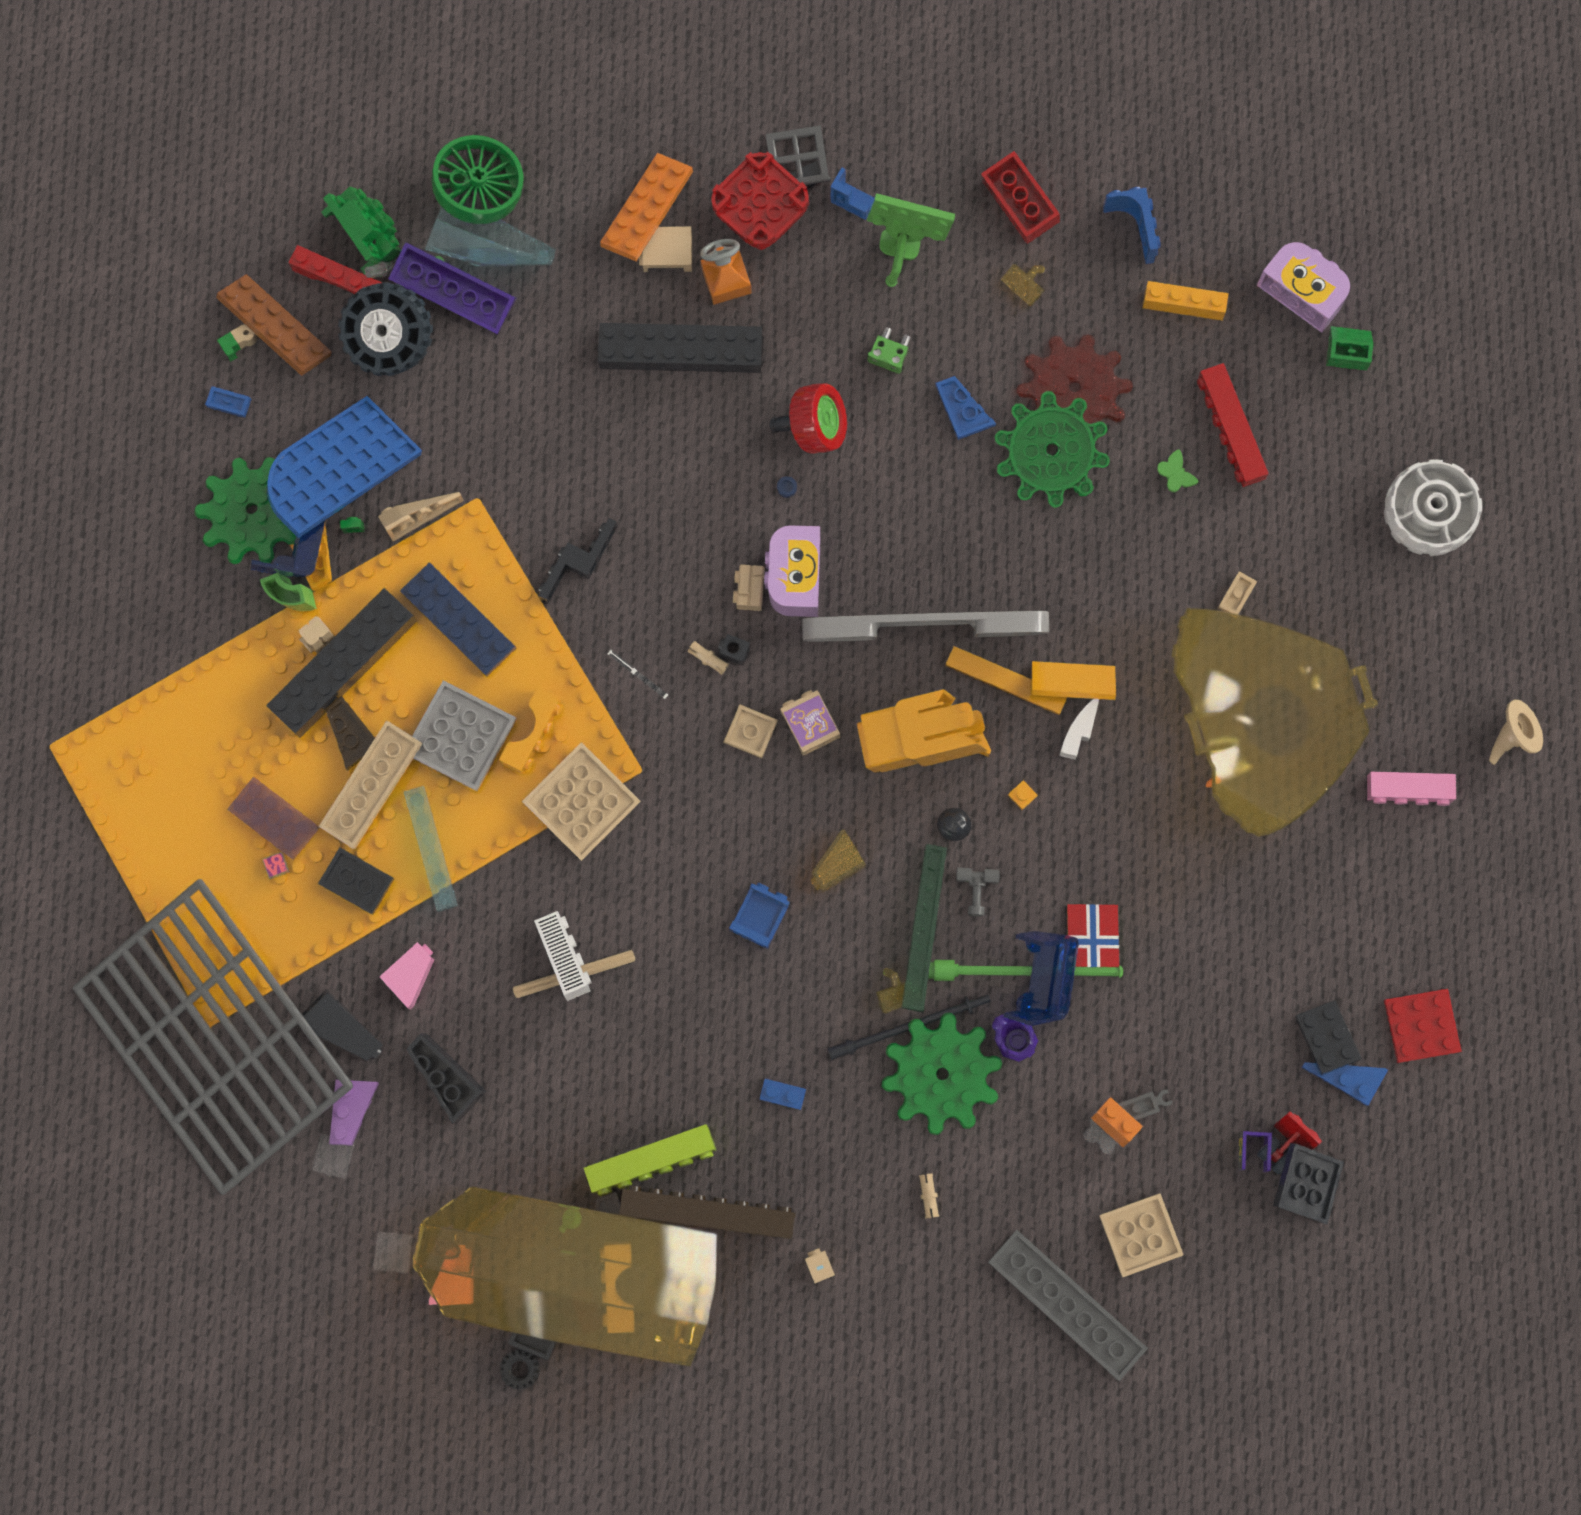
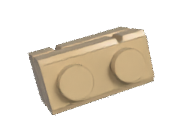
[733,565,765,611]
[299,616,335,654]

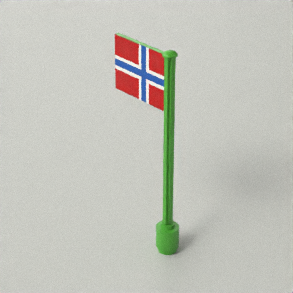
[928,904,1123,981]

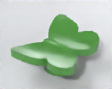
[1157,450,1198,492]

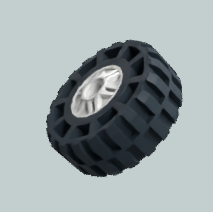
[338,282,433,376]

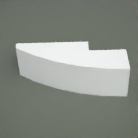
[1059,699,1099,759]

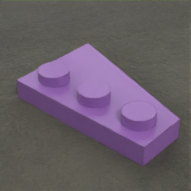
[329,1080,379,1146]

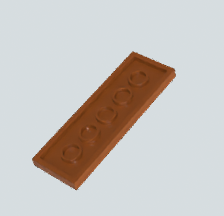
[216,274,332,376]

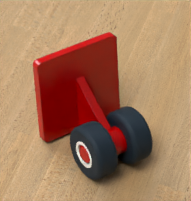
[1257,1111,1322,1175]

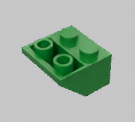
[1326,326,1373,371]

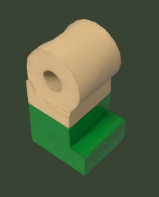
[217,324,257,362]

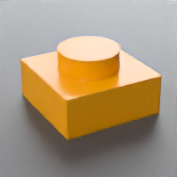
[1008,780,1038,810]

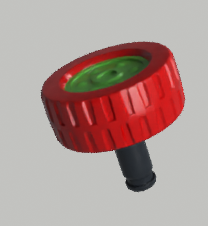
[769,383,847,454]

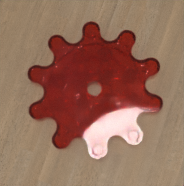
[1016,334,1133,440]

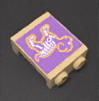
[780,690,840,756]

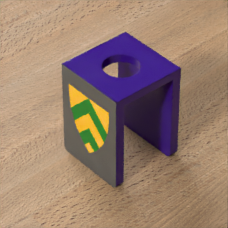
[1238,1131,1272,1172]

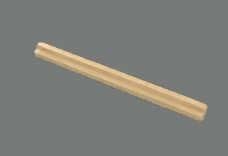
[513,950,635,998]

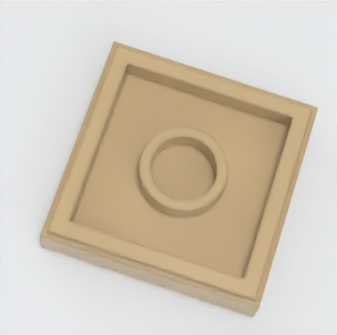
[724,705,778,759]

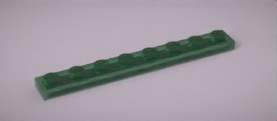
[901,844,947,1012]

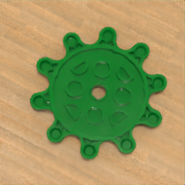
[995,391,1110,508]
[194,457,300,564]
[882,1013,1002,1135]

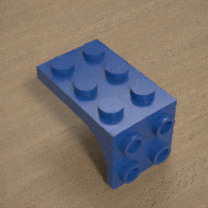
[1103,187,1160,264]

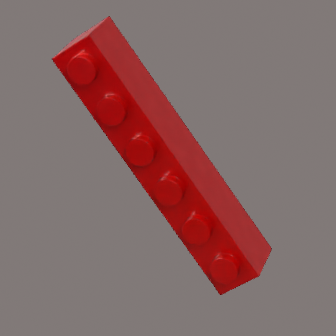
[1197,363,1269,487]

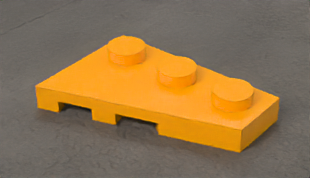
[290,521,332,592]

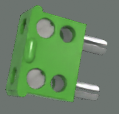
[867,327,910,374]

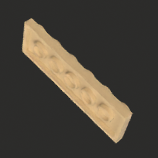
[319,720,423,849]

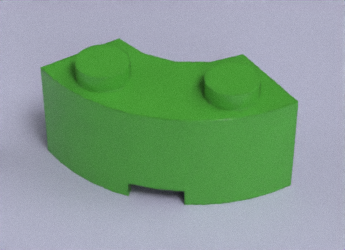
[260,573,317,611]

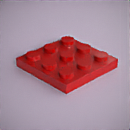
[1384,989,1462,1063]

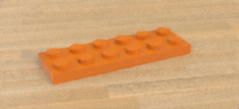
[600,153,693,261]

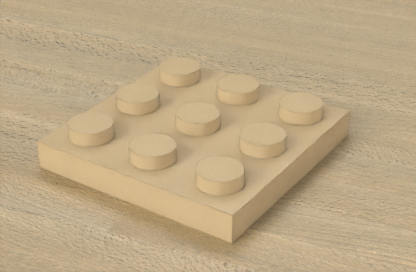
[1099,1193,1183,1277]

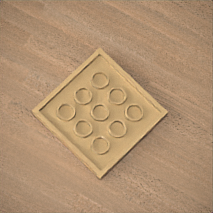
[522,742,641,861]

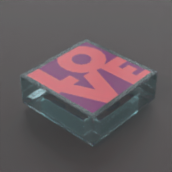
[262,852,290,880]

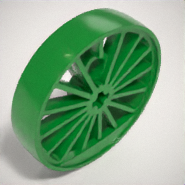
[431,135,523,224]

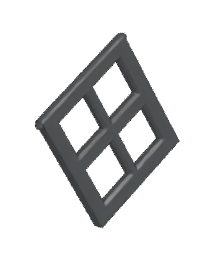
[766,125,831,185]

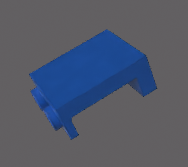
[729,883,790,949]

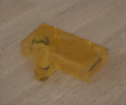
[1001,264,1045,306]
[876,968,923,1013]

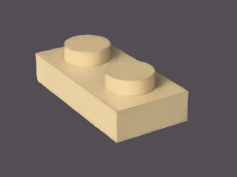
[1218,572,1257,618]

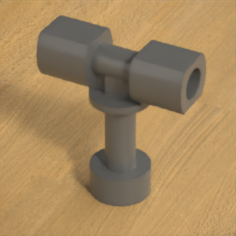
[956,867,999,916]

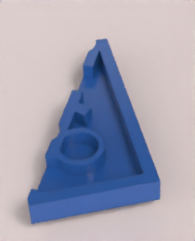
[1301,1062,1388,1106]

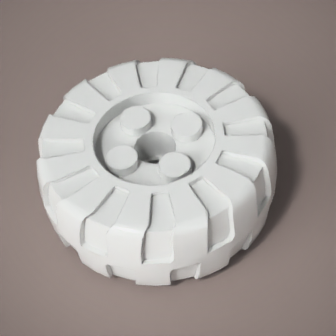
[1384,460,1482,556]

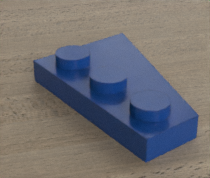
[935,376,996,440]

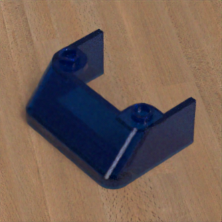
[250,521,325,577]
[1004,931,1079,1026]

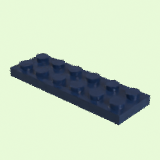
[400,562,516,677]

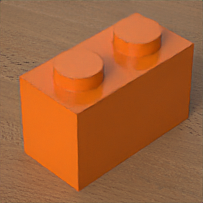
[1091,1097,1143,1147]

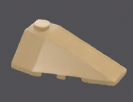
[378,492,464,542]

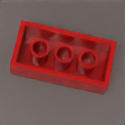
[981,151,1060,244]

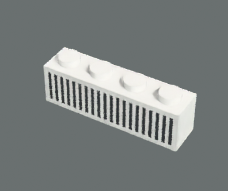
[534,911,592,1001]

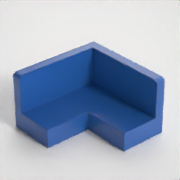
[831,167,874,220]

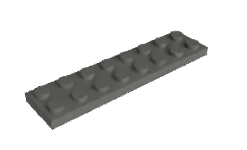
[988,1230,1148,1381]

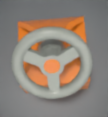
[700,239,752,305]

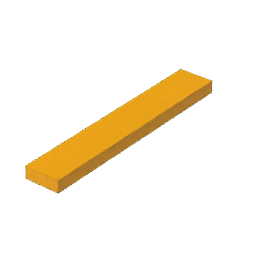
[945,646,1067,715]

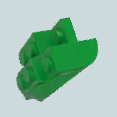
[321,186,401,275]

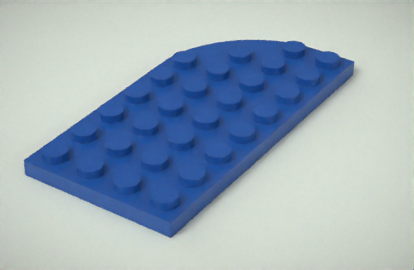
[267,396,422,538]

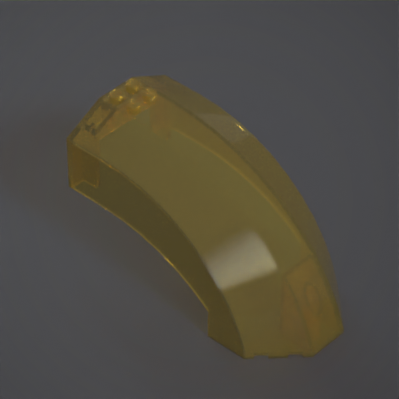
[412,1187,716,1366]

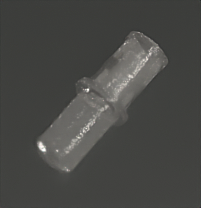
[364,260,397,278]

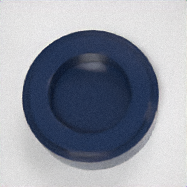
[777,476,797,498]

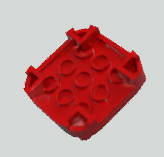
[711,152,809,250]

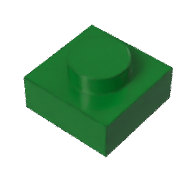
[340,517,364,534]

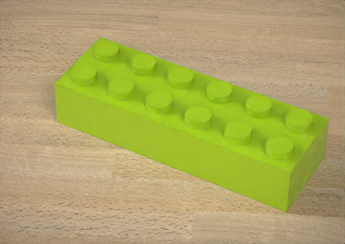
[584,1124,717,1196]

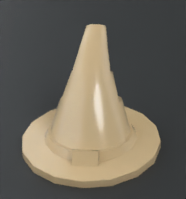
[1489,700,1543,765]

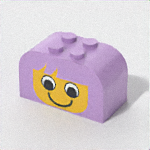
[1257,242,1350,333]
[764,526,820,617]

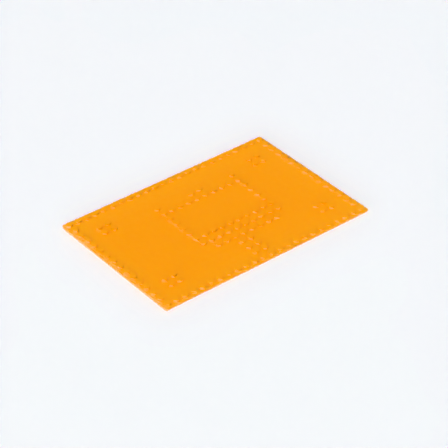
[50,498,642,1028]

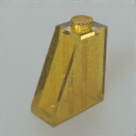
[811,829,866,893]

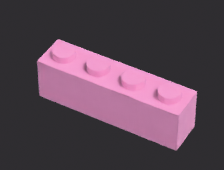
[1367,772,1456,806]

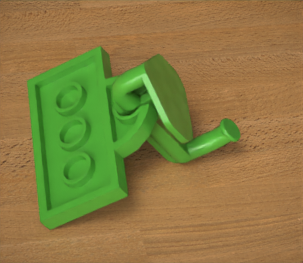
[867,193,955,287]

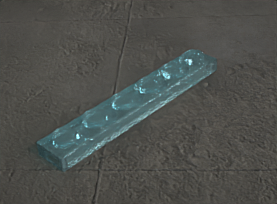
[404,786,458,912]

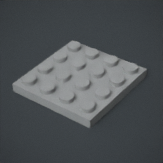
[412,680,517,791]

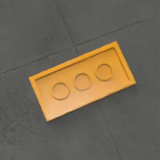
[1032,661,1116,700]

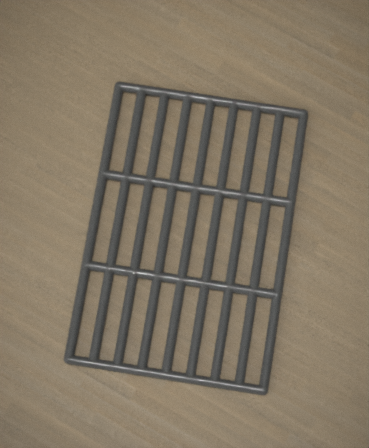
[73,879,353,1195]

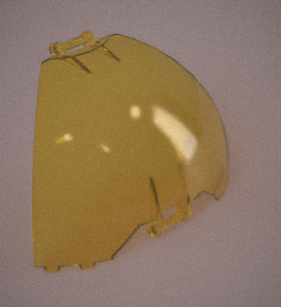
[1172,608,1378,837]

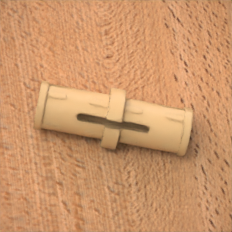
[688,641,729,675]
[919,1173,939,1219]

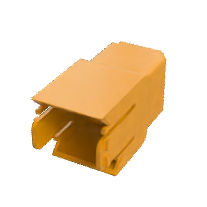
[857,689,988,772]

